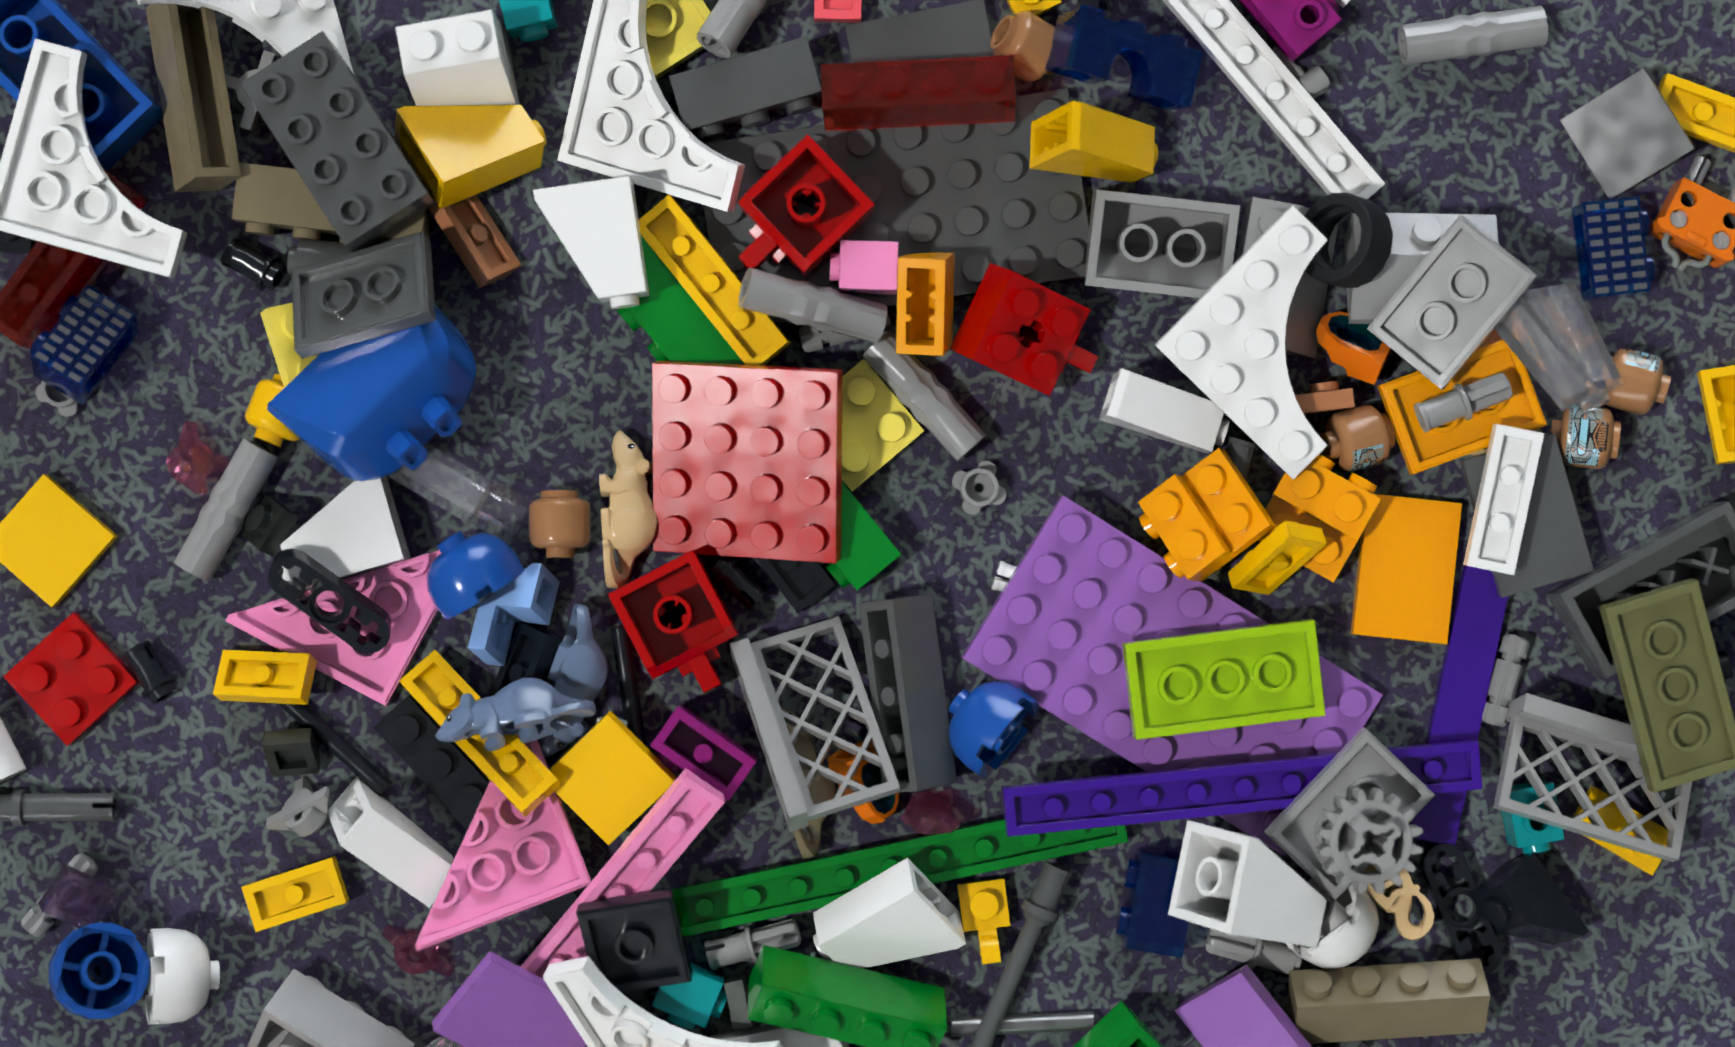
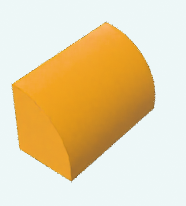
[896,253,955,356]

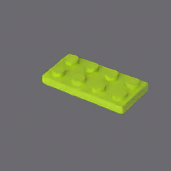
[1122,619,1326,740]

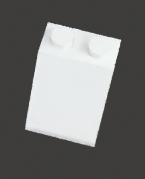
[395,10,520,106]
[1168,820,1327,948]

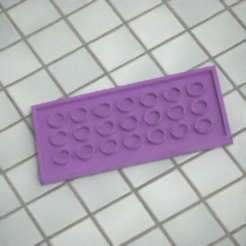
[961,495,1383,856]

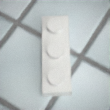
[1463,424,1544,575]

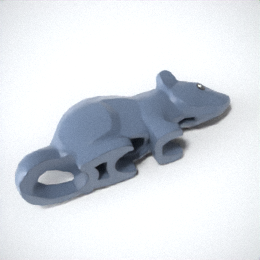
[541,603,609,757]
[435,678,596,751]

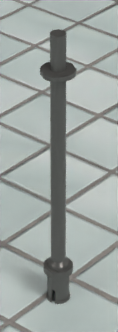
[970,860,1073,1047]

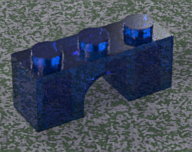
[1045,5,1204,110]

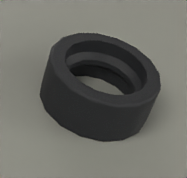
[1304,193,1393,288]

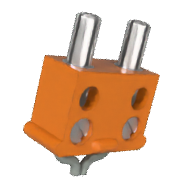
[1646,156,1735,271]

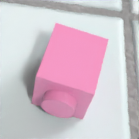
[830,240,898,295]

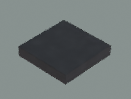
[576,889,693,992]

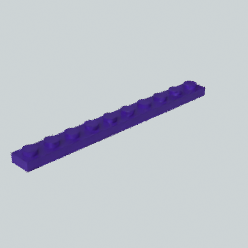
[1001,739,1482,837]

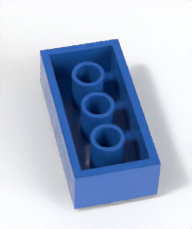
[0,0,163,173]

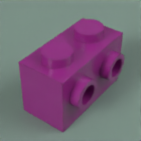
[1238,0,1342,62]
[650,703,759,801]

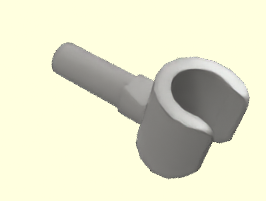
[1272,46,1330,99]

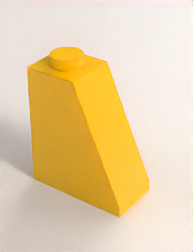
[1029,101,1158,183]
[395,105,547,209]

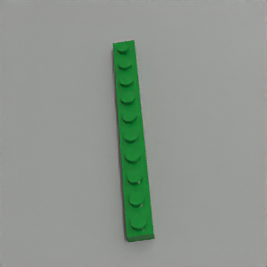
[673,818,1129,937]

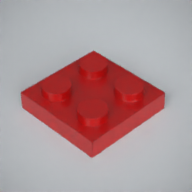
[3,612,139,746]

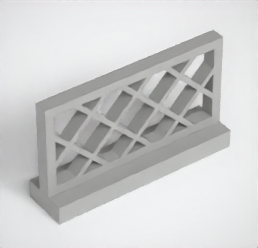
[730,616,900,832]
[1493,693,1692,862]

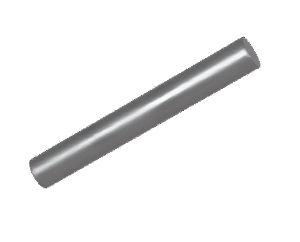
[951,1011,1094,1037]

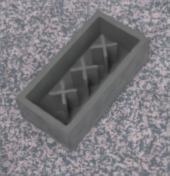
[241,31,436,252]
[1546,501,1735,678]

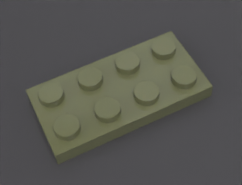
[1599,578,1735,793]

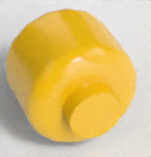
[245,374,300,447]

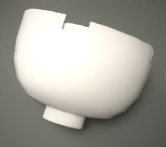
[1286,879,1379,969]
[145,928,220,1025]

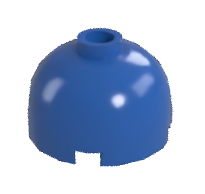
[426,530,525,620]
[948,680,1039,778]
[48,923,150,1019]

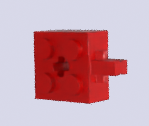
[738,134,875,277]
[950,263,1099,396]
[607,550,740,693]

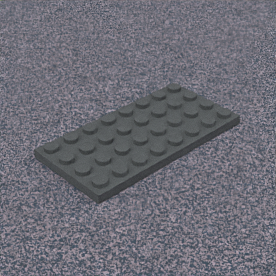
[703,88,1089,325]

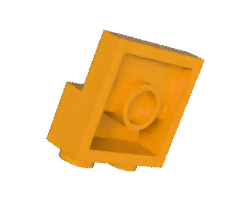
[1138,448,1276,582]
[1257,454,1381,583]

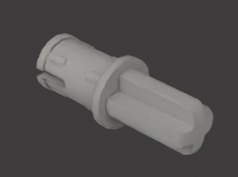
[1414,373,1513,432]
[705,919,801,971]
[1206,929,1302,975]

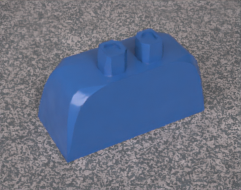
[267,305,476,481]

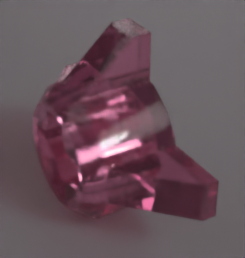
[166,421,229,495]
[900,786,960,835]
[381,924,455,977]

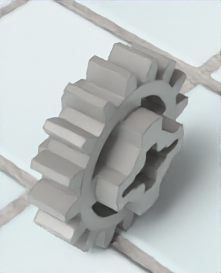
[1314,787,1423,895]

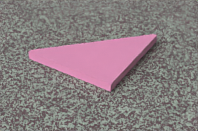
[225,550,441,706]
[414,735,591,952]

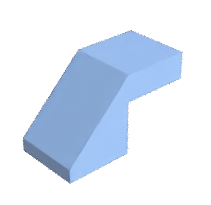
[468,563,560,666]

